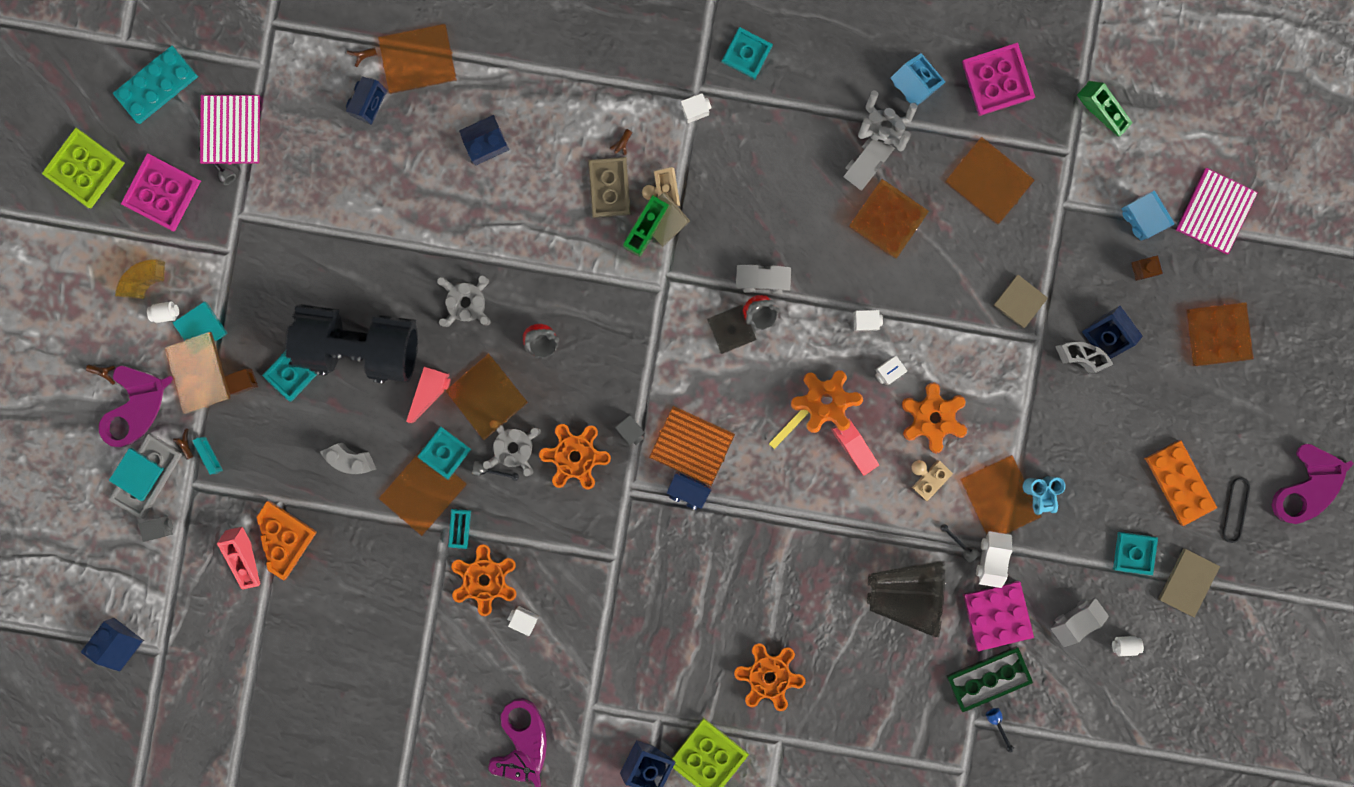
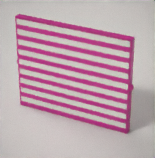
[200,94,260,165]
[1176,168,1258,255]

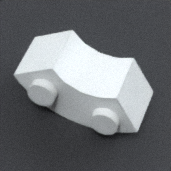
[976,531,1012,588]

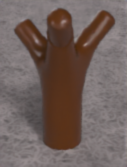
[346,47,377,67]
[610,129,632,155]
[86,364,115,385]
[173,428,194,460]

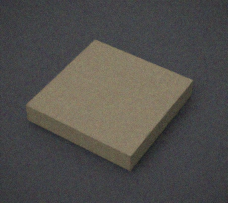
[638,192,690,247]
[993,275,1048,328]

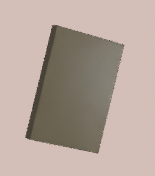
[588,157,631,218]
[1158,548,1220,618]

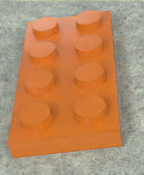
[1145,440,1217,526]

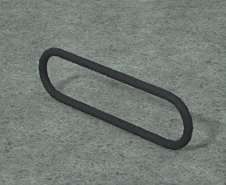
[1223,477,1250,543]

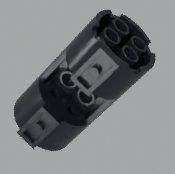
[286,304,418,383]

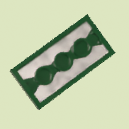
[946,646,1033,713]

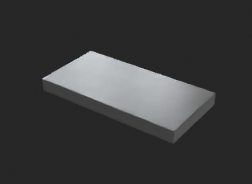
[109,434,183,519]

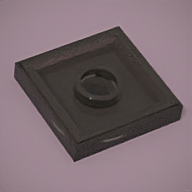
[707,305,757,354]

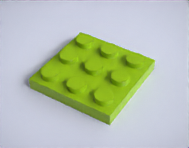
[42,128,125,209]
[672,717,749,787]

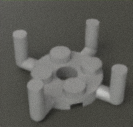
[858,91,918,151]
[437,276,491,327]
[483,420,541,476]

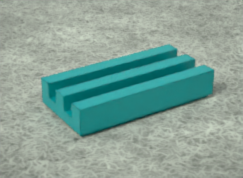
[192,437,223,475]
[448,509,471,549]

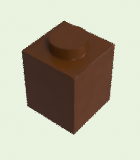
[1131,255,1163,281]
[224,369,258,395]

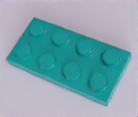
[113,45,199,124]

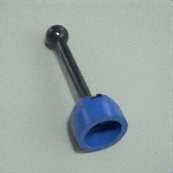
[985,708,1014,753]

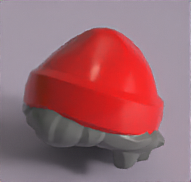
[743,295,779,331]
[523,324,559,358]

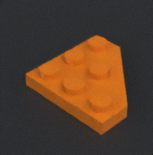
[257,500,317,581]

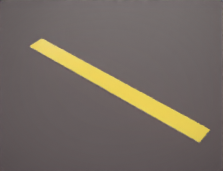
[769,410,809,449]

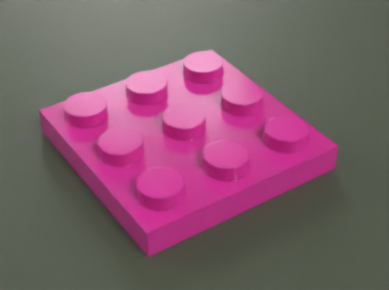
[962,43,1035,116]
[121,153,201,232]
[963,581,1034,651]

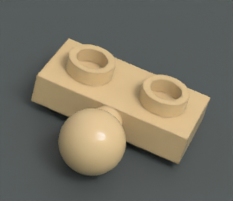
[642,167,680,206]
[911,460,953,501]

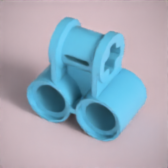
[1023,476,1066,515]

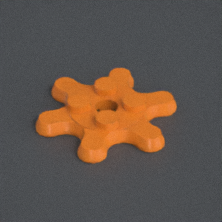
[791,370,863,433]
[902,382,967,453]
[539,424,611,490]
[451,544,517,616]
[734,643,806,711]

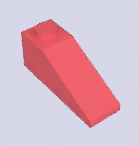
[406,367,450,423]
[831,418,879,476]
[217,527,260,589]

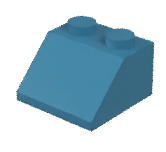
[891,53,945,105]
[1121,190,1175,241]

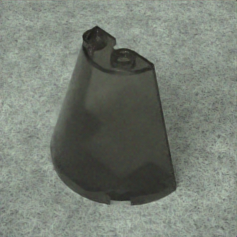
[867,560,945,638]

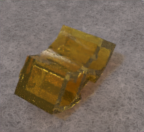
[115,259,165,299]

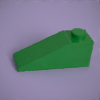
[1077,81,1133,137]
[623,195,669,258]

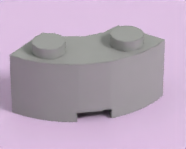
[843,138,895,191]
[736,265,791,294]
[1055,342,1113,373]
[320,443,376,474]
[1051,598,1109,647]

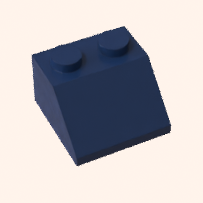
[346,76,387,125]
[459,115,510,166]
[1082,306,1143,359]
[667,471,712,510]
[81,618,144,672]
[620,740,676,787]

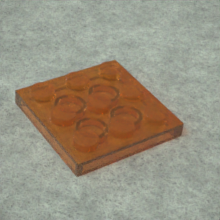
[849,179,929,259]
[1187,302,1253,366]

